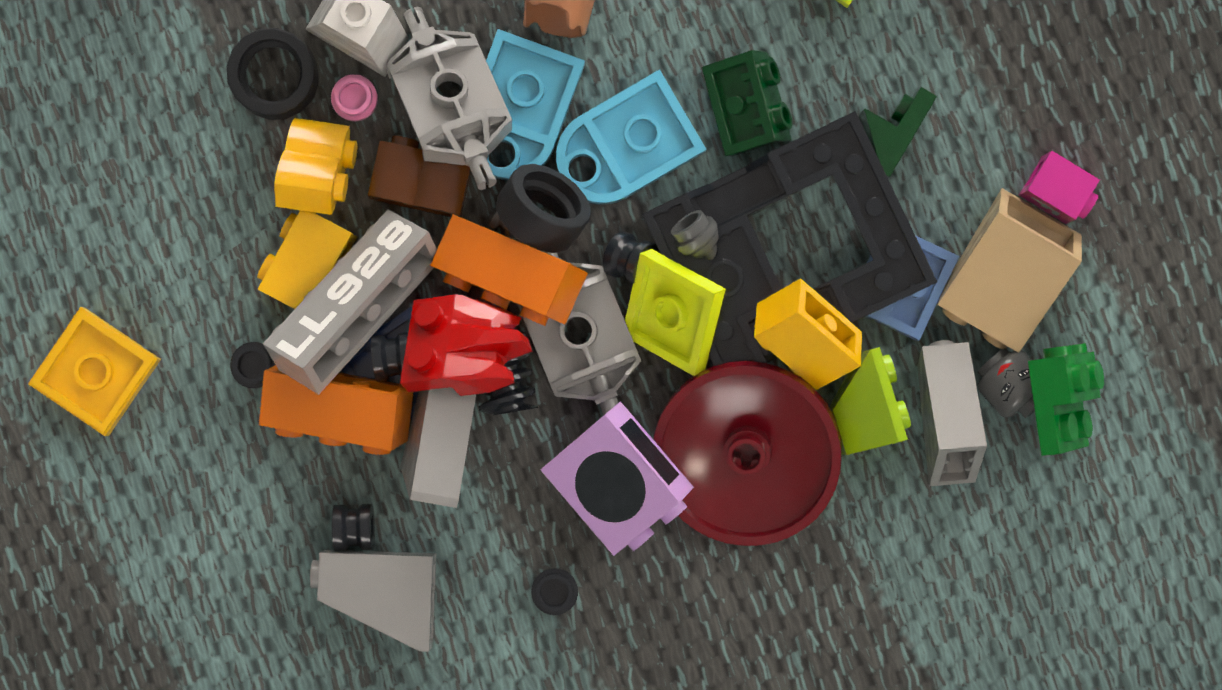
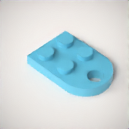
[486,29,585,180]
[556,69,707,204]

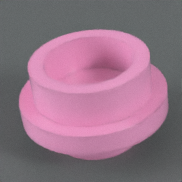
[331,74,378,122]

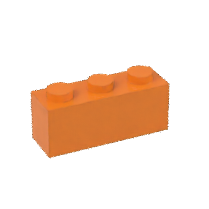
[430,214,588,326]
[259,365,413,455]

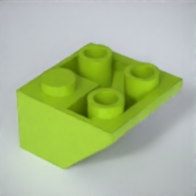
[829,347,911,455]

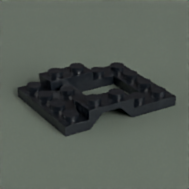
[642,111,937,366]

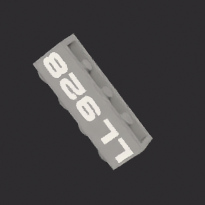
[263,209,437,395]

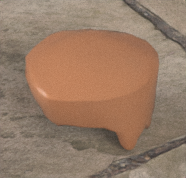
[523,0,595,38]

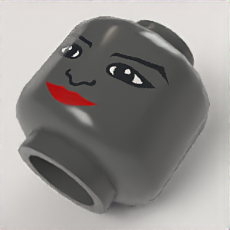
[978,348,1035,418]

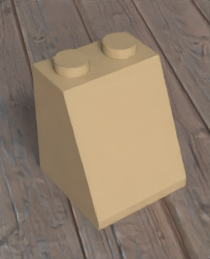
[938,188,1082,353]

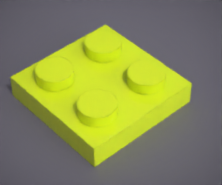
[625,249,726,376]

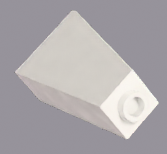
[306,0,409,77]

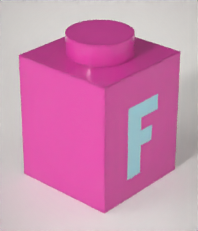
[1019,151,1100,224]

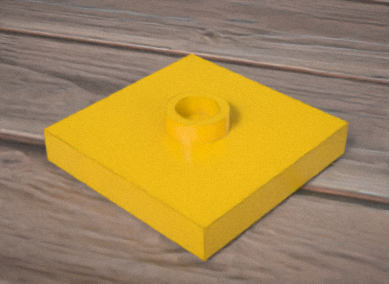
[28,307,161,436]

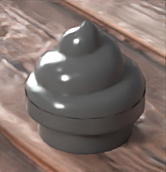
[671,210,719,260]

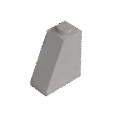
[917,340,987,487]
[400,387,476,508]
[310,550,437,652]

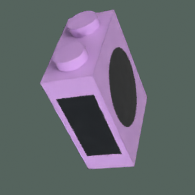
[540,401,694,556]

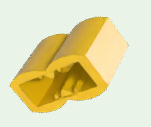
[274,118,357,215]

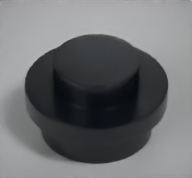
[230,342,276,388]
[531,568,578,615]

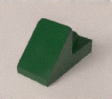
[859,87,937,178]

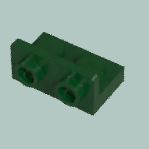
[702,50,792,156]

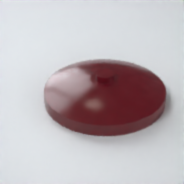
[653,361,842,546]

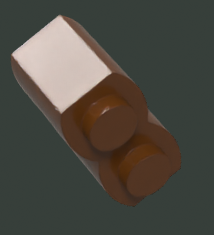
[368,136,471,217]

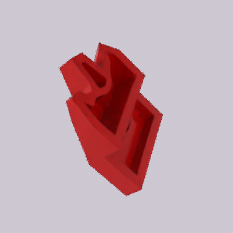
[400,294,532,396]

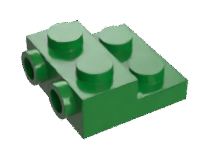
[1028,343,1104,456]

